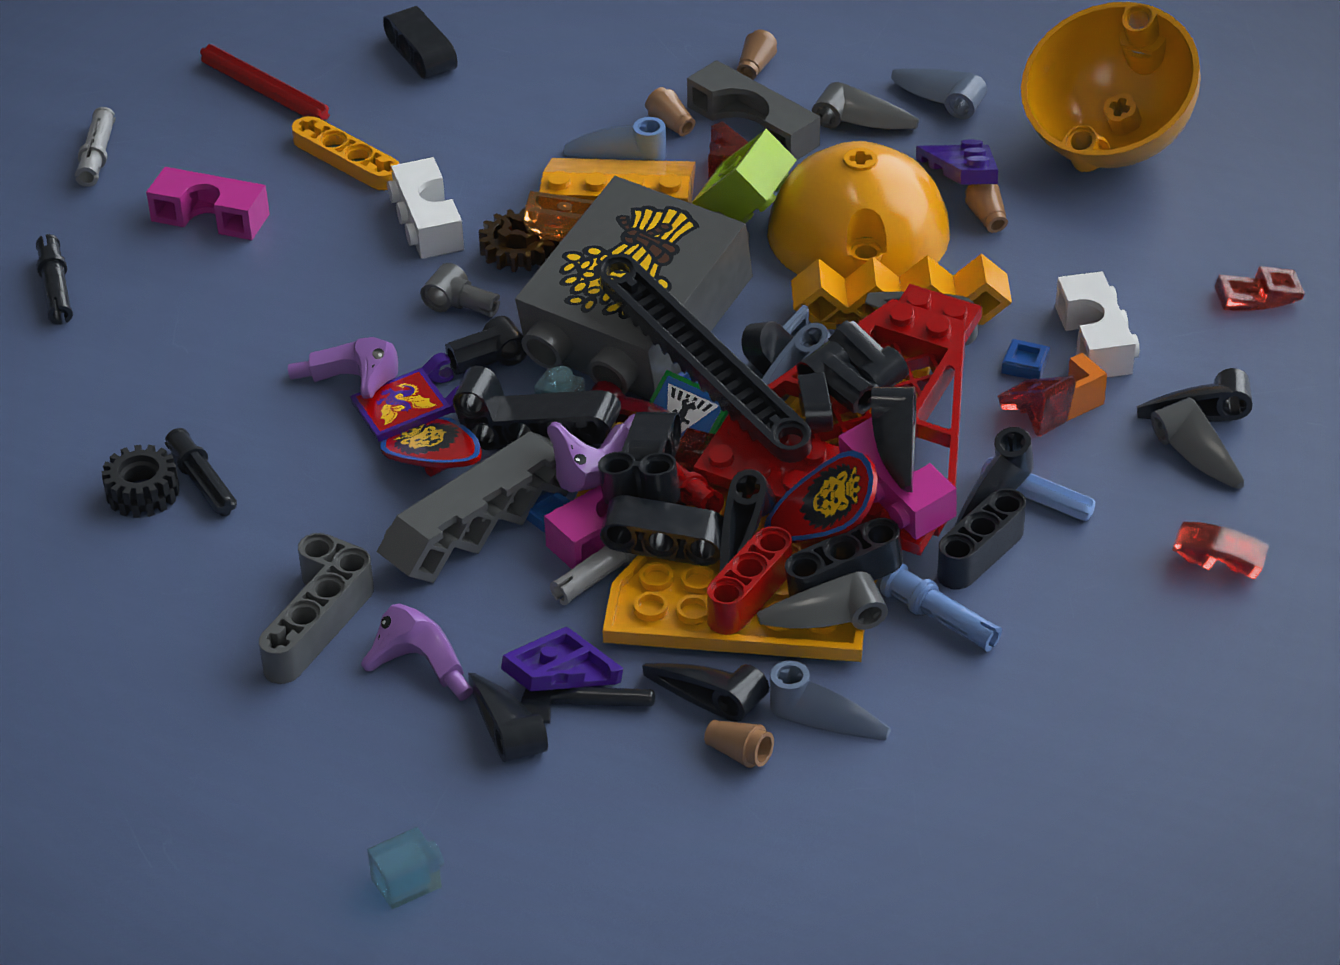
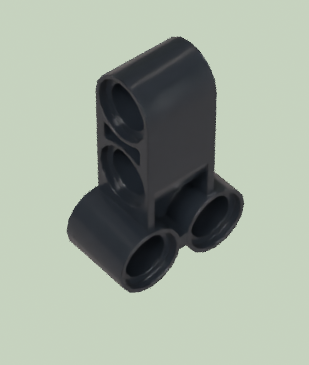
[598,412,681,504]

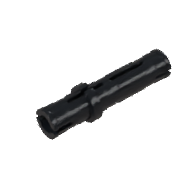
[36,234,73,325]

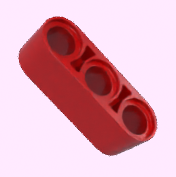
[707,527,792,635]

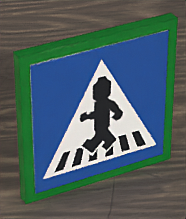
[649,370,728,469]

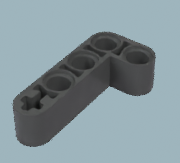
[259,533,374,684]

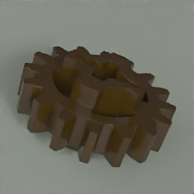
[478,208,560,272]

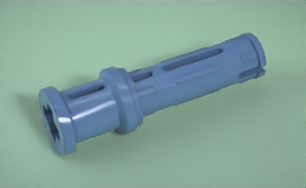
[880,562,1002,652]

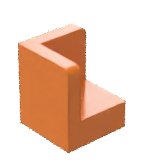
[1044,353,1107,421]

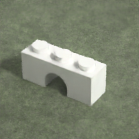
[387,157,464,259]
[1055,271,1140,377]

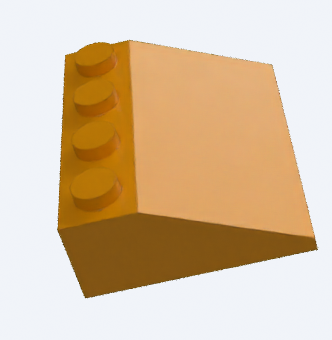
[539,158,696,230]

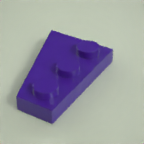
[916,139,998,185]

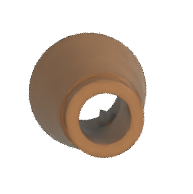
[737,29,777,80]
[645,87,696,136]
[965,184,1008,233]
[704,720,774,768]

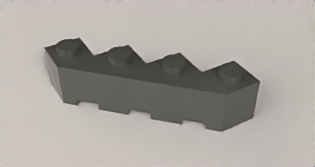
[376,432,569,583]

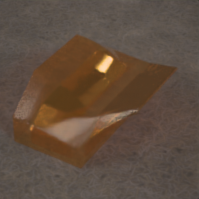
[524,191,594,241]

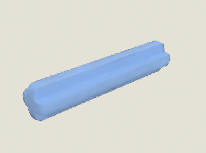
[981,457,1095,521]

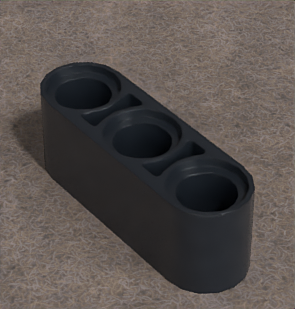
[383,6,458,79]
[937,488,1026,589]
[600,495,724,566]
[785,518,903,597]

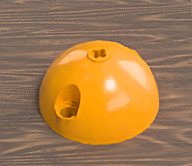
[1021,2,1201,172]
[767,141,950,278]

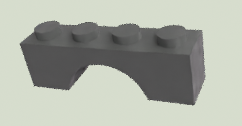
[687,60,820,160]

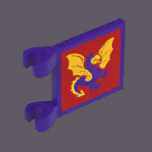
[350,353,459,442]

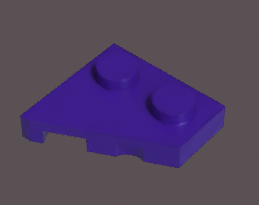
[501,626,624,691]

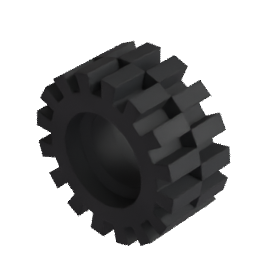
[102,445,180,518]

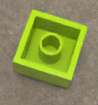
[692,129,797,223]

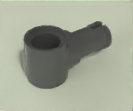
[420,263,500,318]

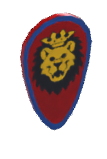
[380,417,482,477]
[764,450,878,543]

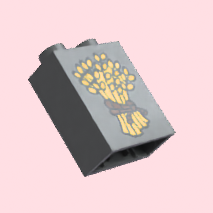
[515,176,753,399]

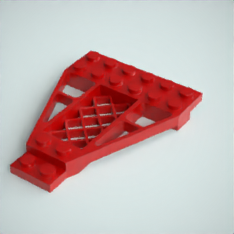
[694,283,982,556]

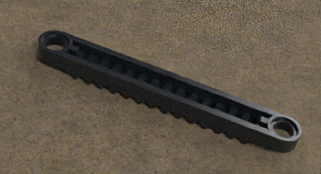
[598,254,812,463]

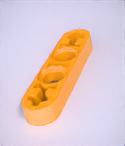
[291,116,399,191]

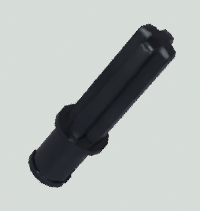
[165,428,237,516]

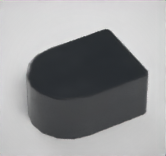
[741,321,793,375]
[798,372,833,434]

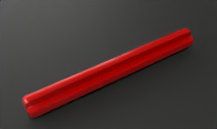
[200,44,330,121]

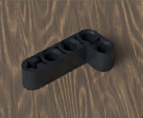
[452,366,622,450]

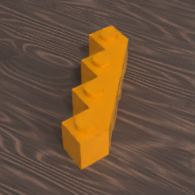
[791,253,1012,329]

